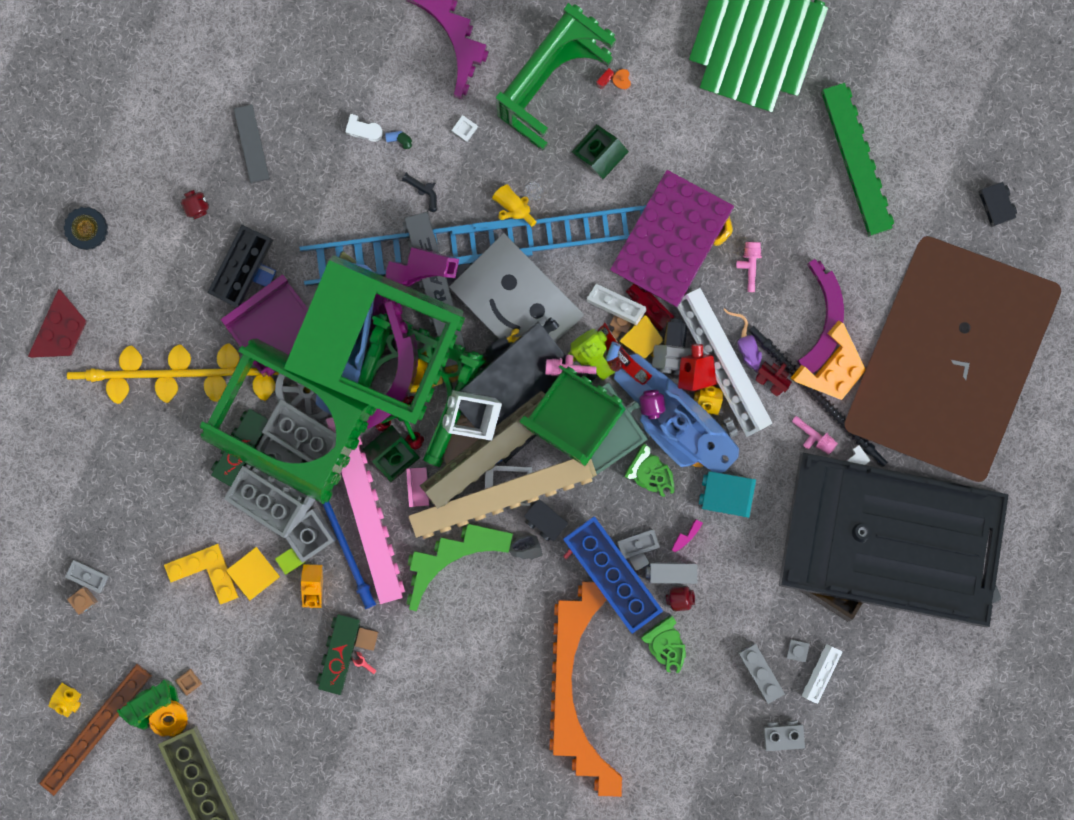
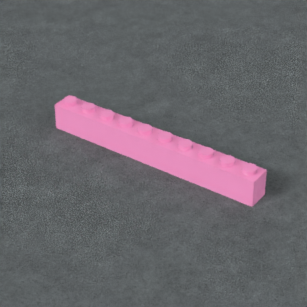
[326,417,405,604]

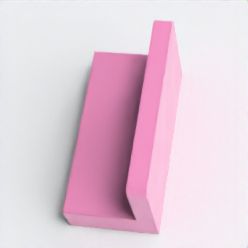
[406,467,429,507]

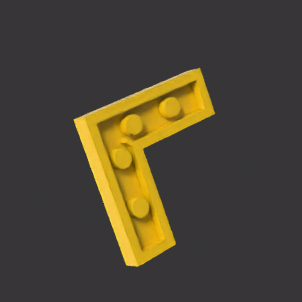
[164,544,239,605]

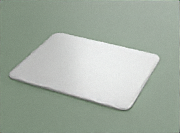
[630,553,649,571]

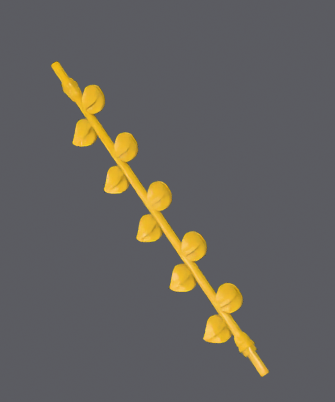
[67,343,313,404]

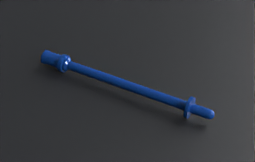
[322,501,376,609]

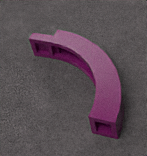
[797,259,844,374]

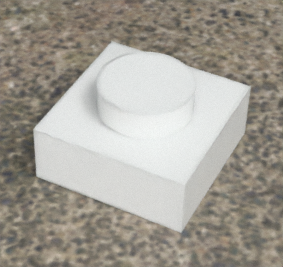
[451,115,478,142]

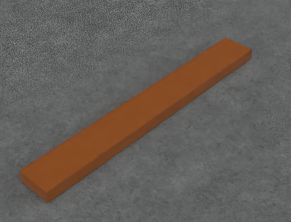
[39,663,152,796]

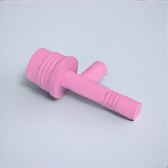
[736,242,762,292]
[545,355,596,376]
[792,416,838,455]

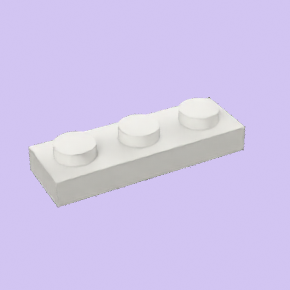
[587,284,646,326]
[802,644,842,704]

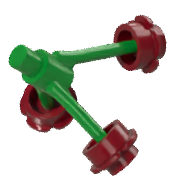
[375,396,424,449]

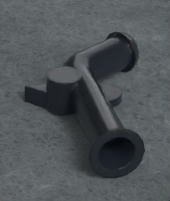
[401,172,437,212]

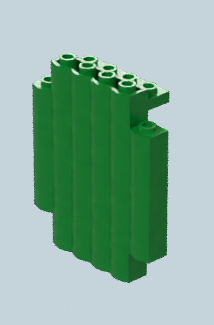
[689,0,828,112]

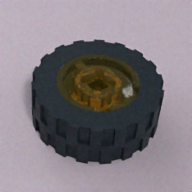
[64,207,108,250]

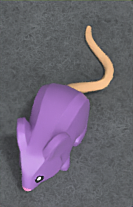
[724,308,762,372]

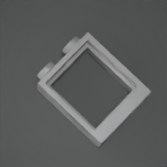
[645,562,698,584]

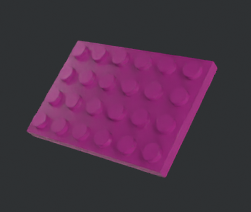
[610,170,734,308]

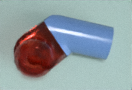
[606,342,622,372]

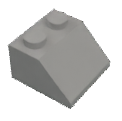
[286,508,337,563]

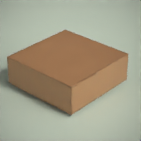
[355,627,379,651]
[175,669,202,696]

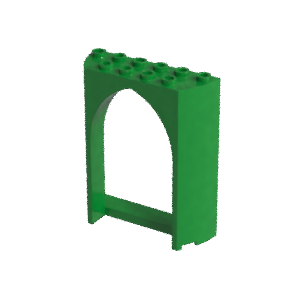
[200,338,377,504]

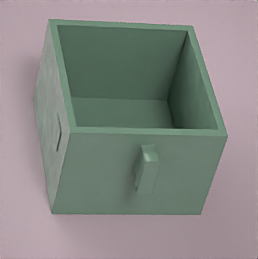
[570,382,648,477]

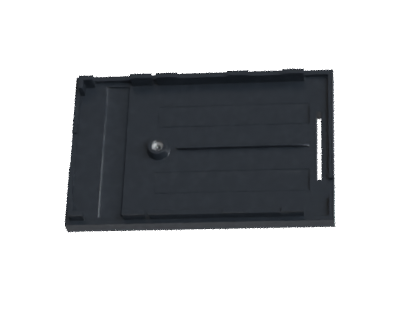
[779,452,1009,628]

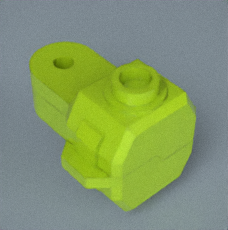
[568,329,616,381]

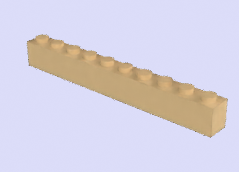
[409,459,597,539]

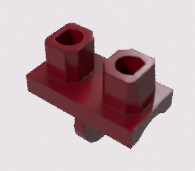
[755,361,792,396]

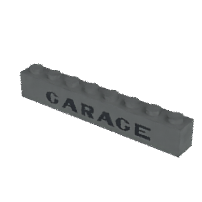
[402,211,467,367]

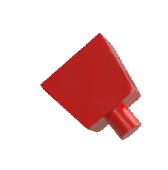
[678,344,717,391]

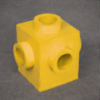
[693,386,723,415]
[48,683,82,718]

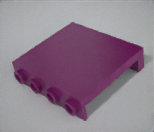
[221,274,308,377]

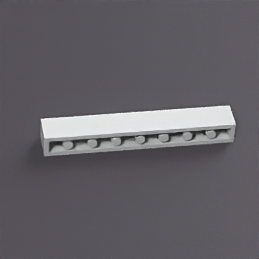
[678,288,772,437]

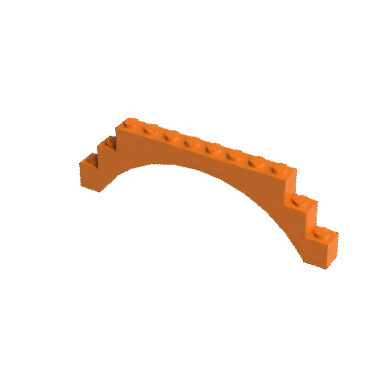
[549,581,622,797]

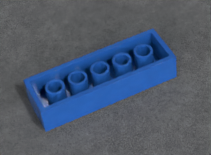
[563,516,663,634]

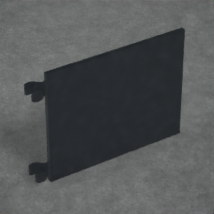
[459,317,598,463]

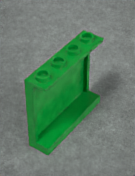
[519,365,626,466]

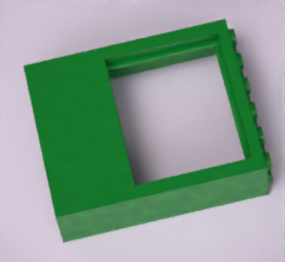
[284,255,465,424]

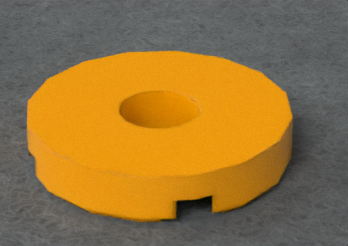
[149,700,188,737]

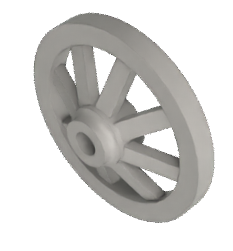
[275,373,329,421]

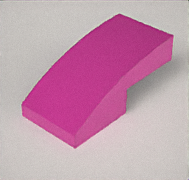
[671,519,703,552]

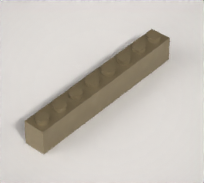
[420,391,546,509]

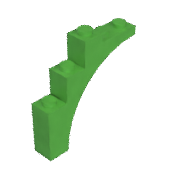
[407,524,513,611]

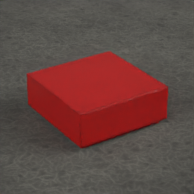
[596,68,614,89]

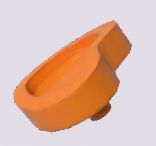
[612,69,631,90]

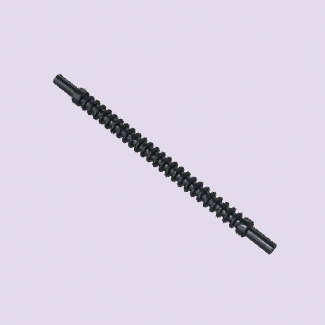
[748,326,888,467]

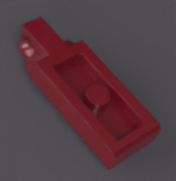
[626,284,674,331]

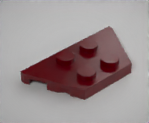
[28,289,87,358]

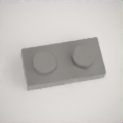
[617,529,660,559]
[65,560,109,594]

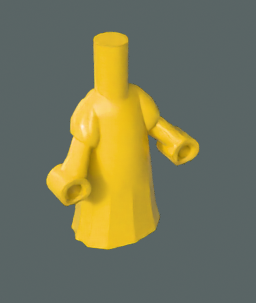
[492,184,537,227]

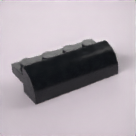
[207,225,274,308]

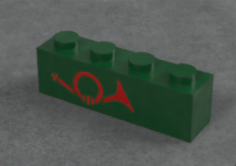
[211,409,269,487]
[316,613,361,695]

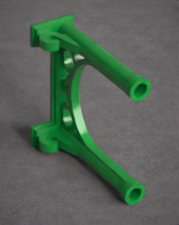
[358,313,487,467]

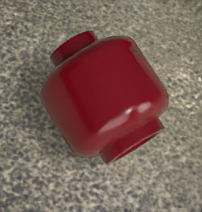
[181,190,209,220]
[666,586,695,612]

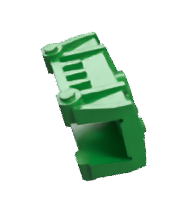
[117,680,179,730]

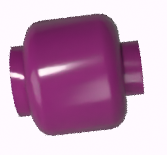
[639,390,666,419]

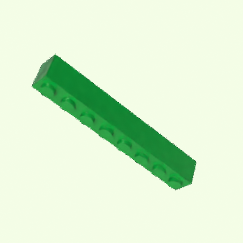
[821,83,894,237]

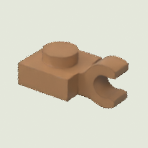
[609,315,632,340]

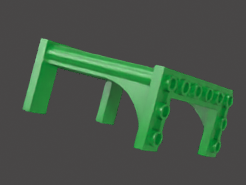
[496,3,616,151]

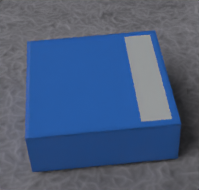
[253,264,277,287]

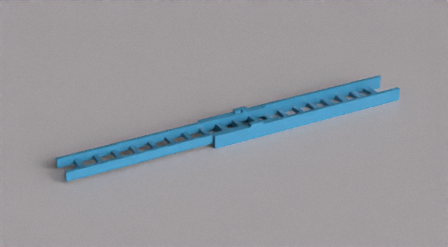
[299,205,646,286]

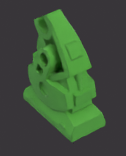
[623,444,674,497]
[639,615,686,673]

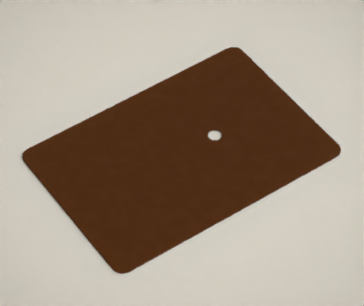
[845,236,1061,482]

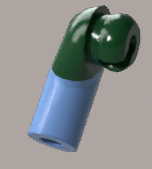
[385,131,412,149]

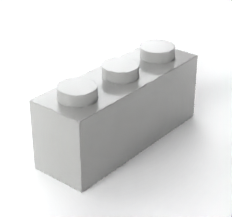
[737,642,785,704]

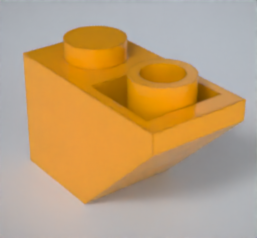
[301,564,323,608]

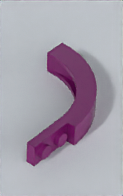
[367,300,418,429]

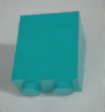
[698,471,756,518]

